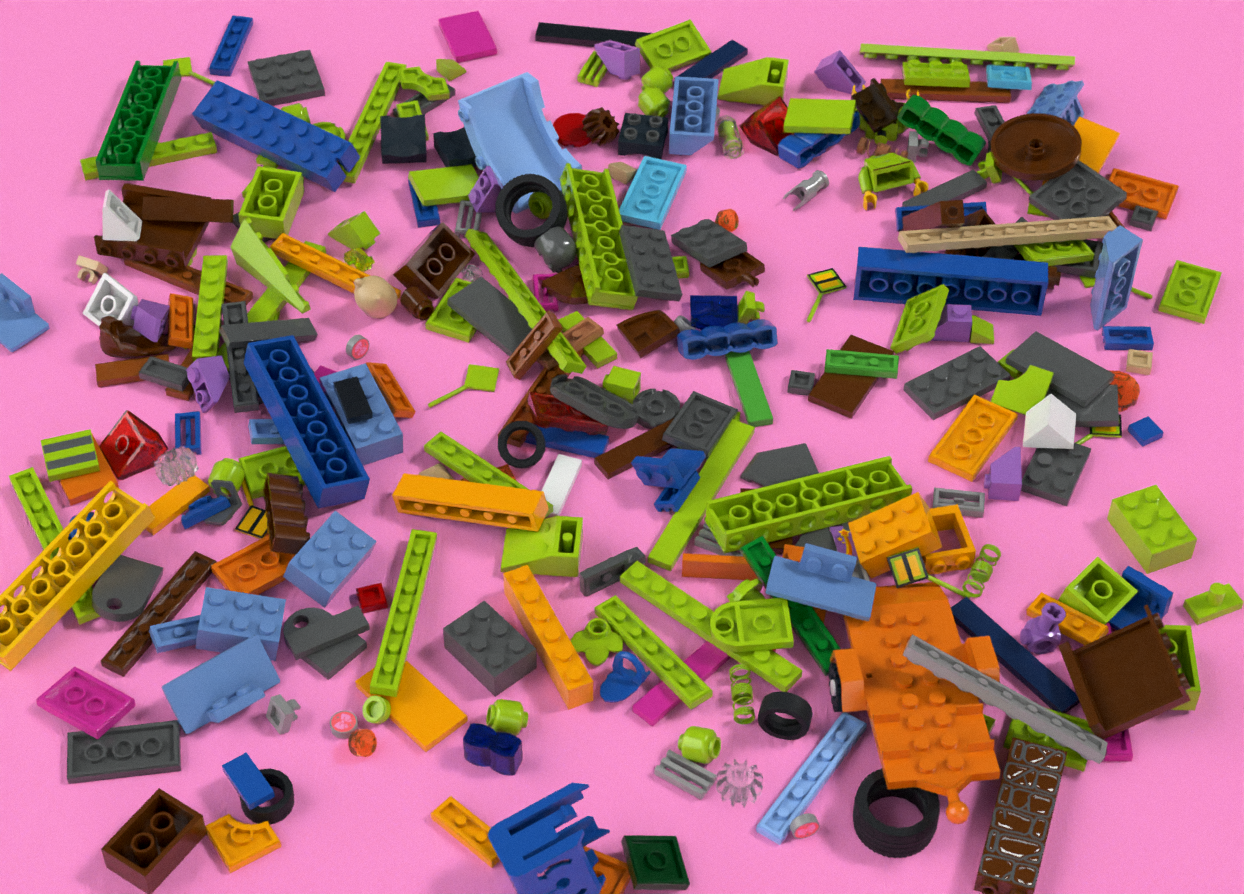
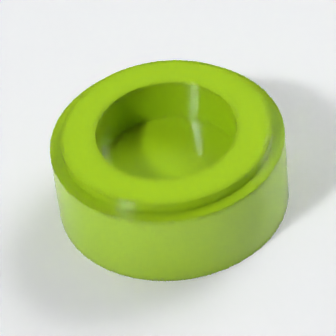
[362,696,391,724]

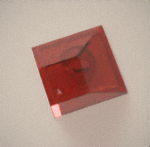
[739,96,794,156]
[99,410,169,480]

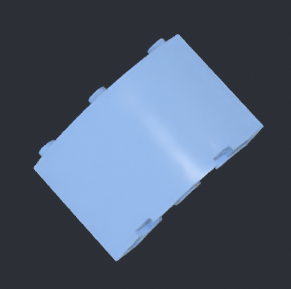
[458,72,582,214]

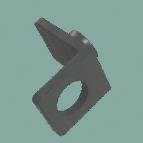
[204,480,243,525]

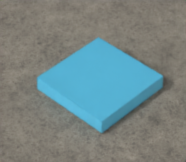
[986,64,1032,90]

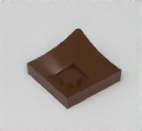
[541,264,588,305]
[616,310,680,358]

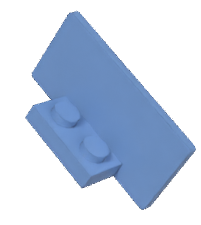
[1027,80,1085,126]
[0,273,50,352]
[765,543,876,621]
[161,635,280,734]

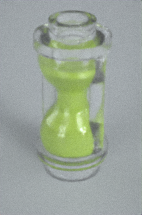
[715,115,745,159]

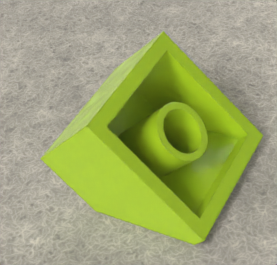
[1058,556,1138,625]

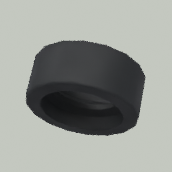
[498,421,546,468]
[757,691,813,740]
[239,768,294,824]

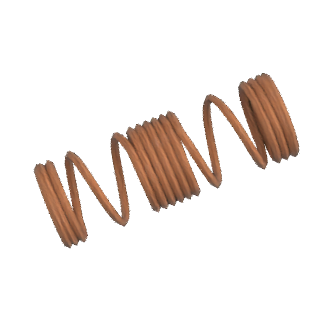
[857,137,908,159]

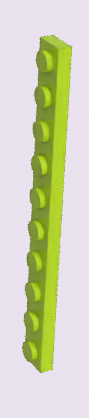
[860,43,1075,70]
[465,229,587,374]

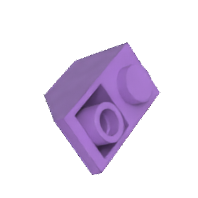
[468,166,503,213]
[186,356,230,413]

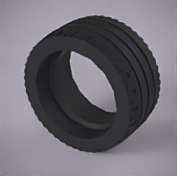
[495,174,568,247]
[853,768,940,858]

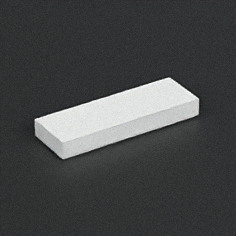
[542,454,582,518]

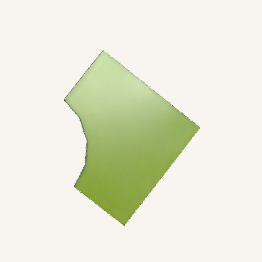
[990,365,1054,416]

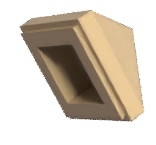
[419,462,454,480]

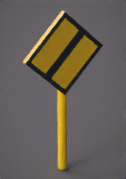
[235,478,268,539]

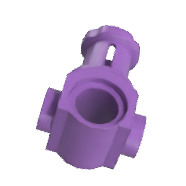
[1020,602,1066,655]

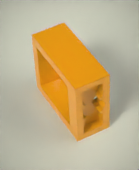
[922,504,976,574]

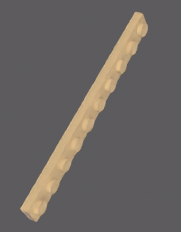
[898,216,1117,253]

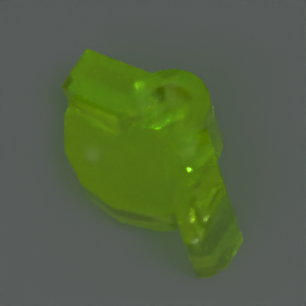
[344,248,375,272]

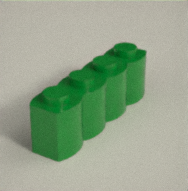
[897,95,987,166]

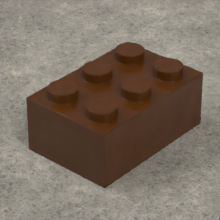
[101,788,207,894]

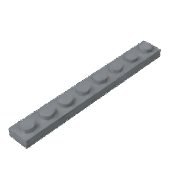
[903,634,1108,764]

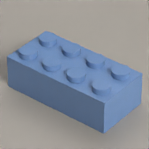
[320,363,403,465]

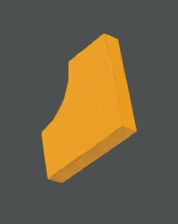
[205,814,282,873]

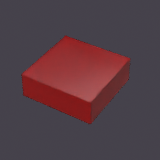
[356,583,388,614]

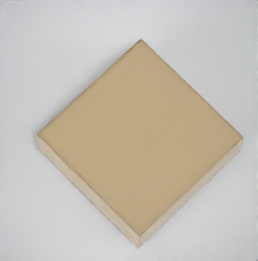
[1126,349,1153,375]

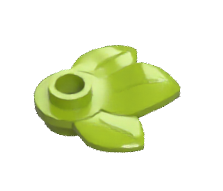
[571,618,623,666]

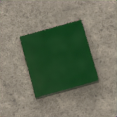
[621,835,690,890]

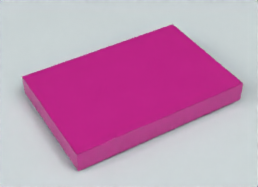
[438,11,497,63]
[36,666,136,740]

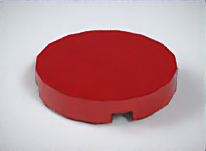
[553,113,591,147]

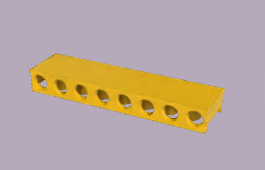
[0,481,155,671]

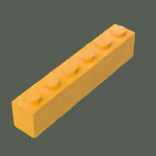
[392,473,549,532]
[503,565,593,710]

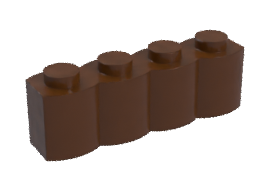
[263,473,310,554]

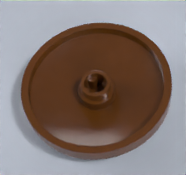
[991,113,1082,181]

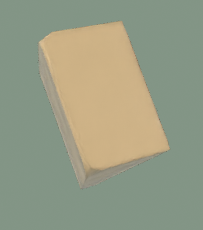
[987,37,1019,53]
[608,162,638,185]

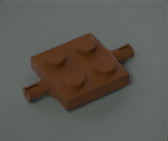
[700,251,765,290]

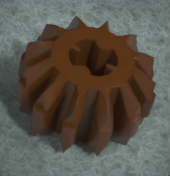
[582,107,620,146]

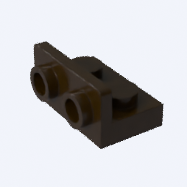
[851,78,899,133]

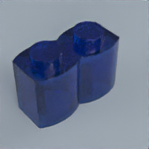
[463,723,523,776]

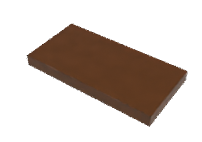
[808,335,894,419]

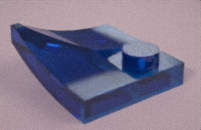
[690,295,738,330]

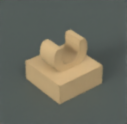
[76,255,108,284]

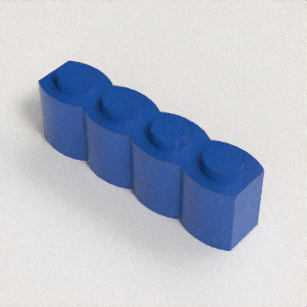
[778,110,860,168]
[677,319,778,360]

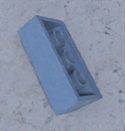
[669,76,719,155]
[1090,225,1143,331]

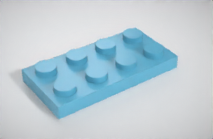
[619,156,687,230]

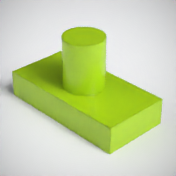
[1183,583,1244,625]

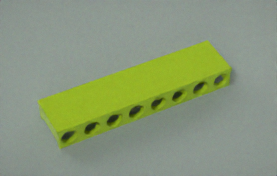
[559,163,638,310]
[704,456,912,554]

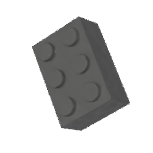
[443,600,537,697]

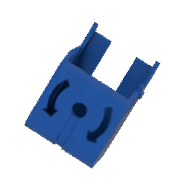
[488,782,610,894]

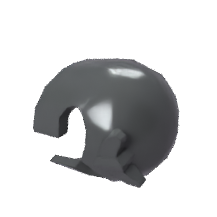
[534,226,577,273]

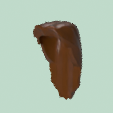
[99,316,176,358]

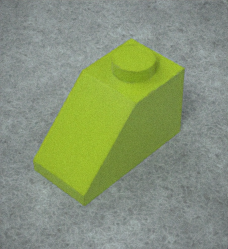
[328,211,380,251]

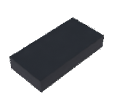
[333,376,373,424]

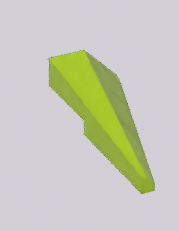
[230,217,311,314]

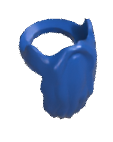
[600,651,651,702]

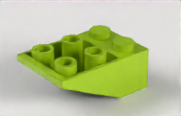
[718,57,789,107]
[501,516,583,577]

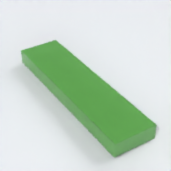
[725,351,773,427]

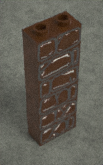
[974,737,1067,894]

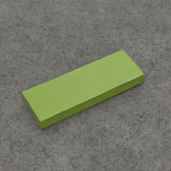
[558,311,617,368]

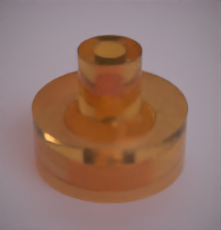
[715,209,739,232]
[348,729,377,757]

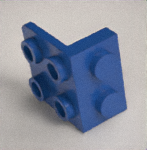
[631,448,706,489]
[1108,566,1173,630]

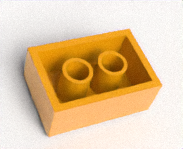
[848,492,942,579]

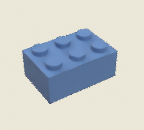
[283,511,377,608]
[195,587,286,661]

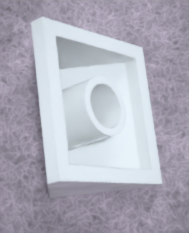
[102,189,142,241]
[83,273,138,326]
[1023,394,1076,449]

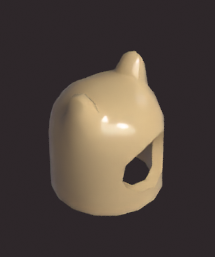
[354,275,397,319]

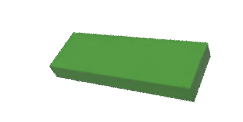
[824,349,899,379]

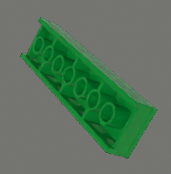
[95,60,182,181]

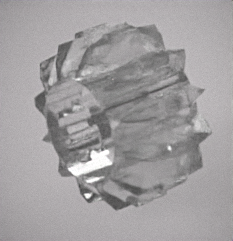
[154,446,199,486]
[716,759,763,807]

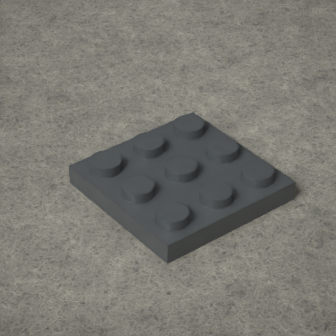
[247,49,325,106]
[1029,161,1127,220]

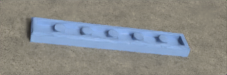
[756,712,867,845]

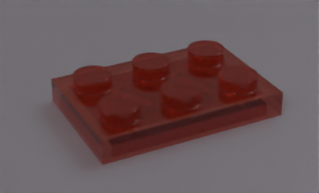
[527,392,609,435]

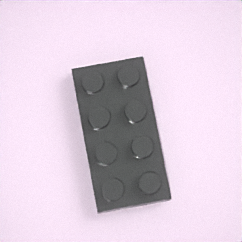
[619,225,683,302]
[903,346,1011,420]

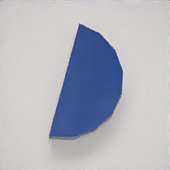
[181,495,231,529]

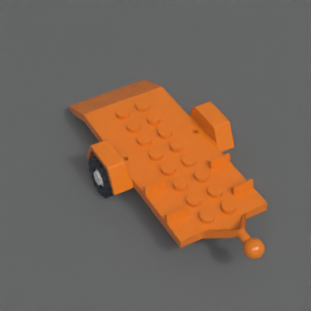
[829,582,1000,824]

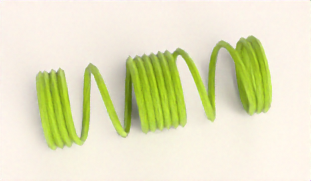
[962,544,1001,598]
[729,664,755,724]

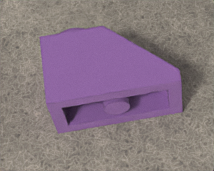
[595,40,640,80]
[814,50,866,95]
[131,299,170,342]
[931,304,972,342]
[984,446,1022,501]

